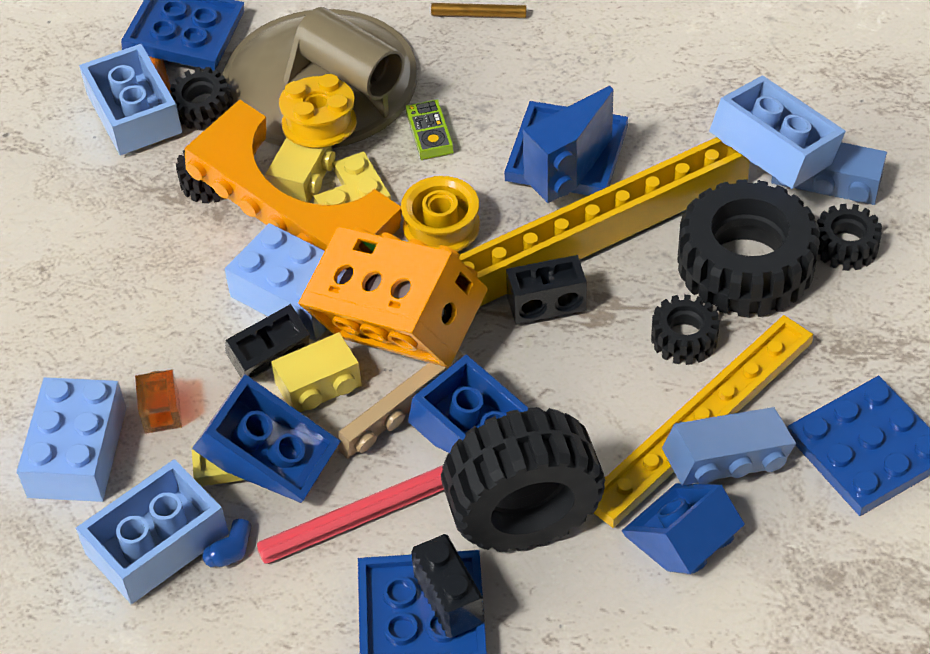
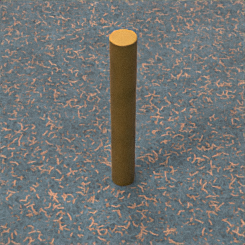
[431,3,527,18]

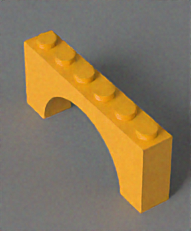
[185,100,402,251]

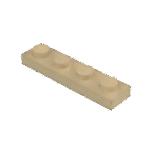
[338,350,463,459]

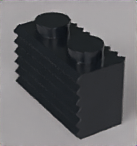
[411,534,485,638]

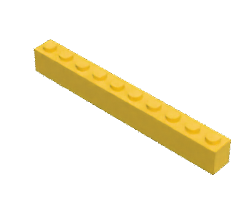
[459,137,750,306]

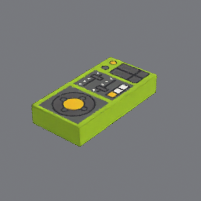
[405,99,454,160]

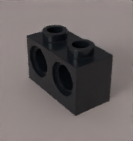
[506,255,587,324]
[225,304,310,379]

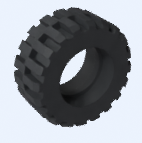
[677,179,820,317]
[441,407,605,552]

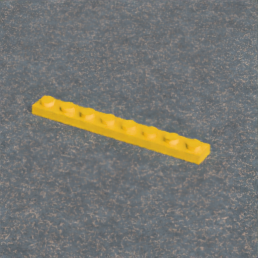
[594,315,813,528]

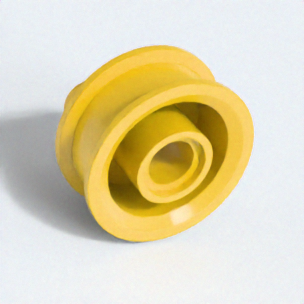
[279,74,357,148]
[401,176,480,252]

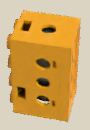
[298,226,488,368]

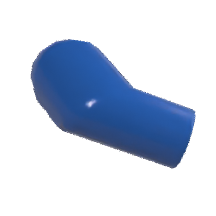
[202,519,252,568]

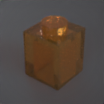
[135,369,182,434]

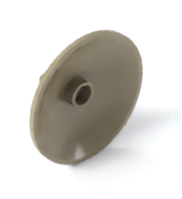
[223,7,417,148]

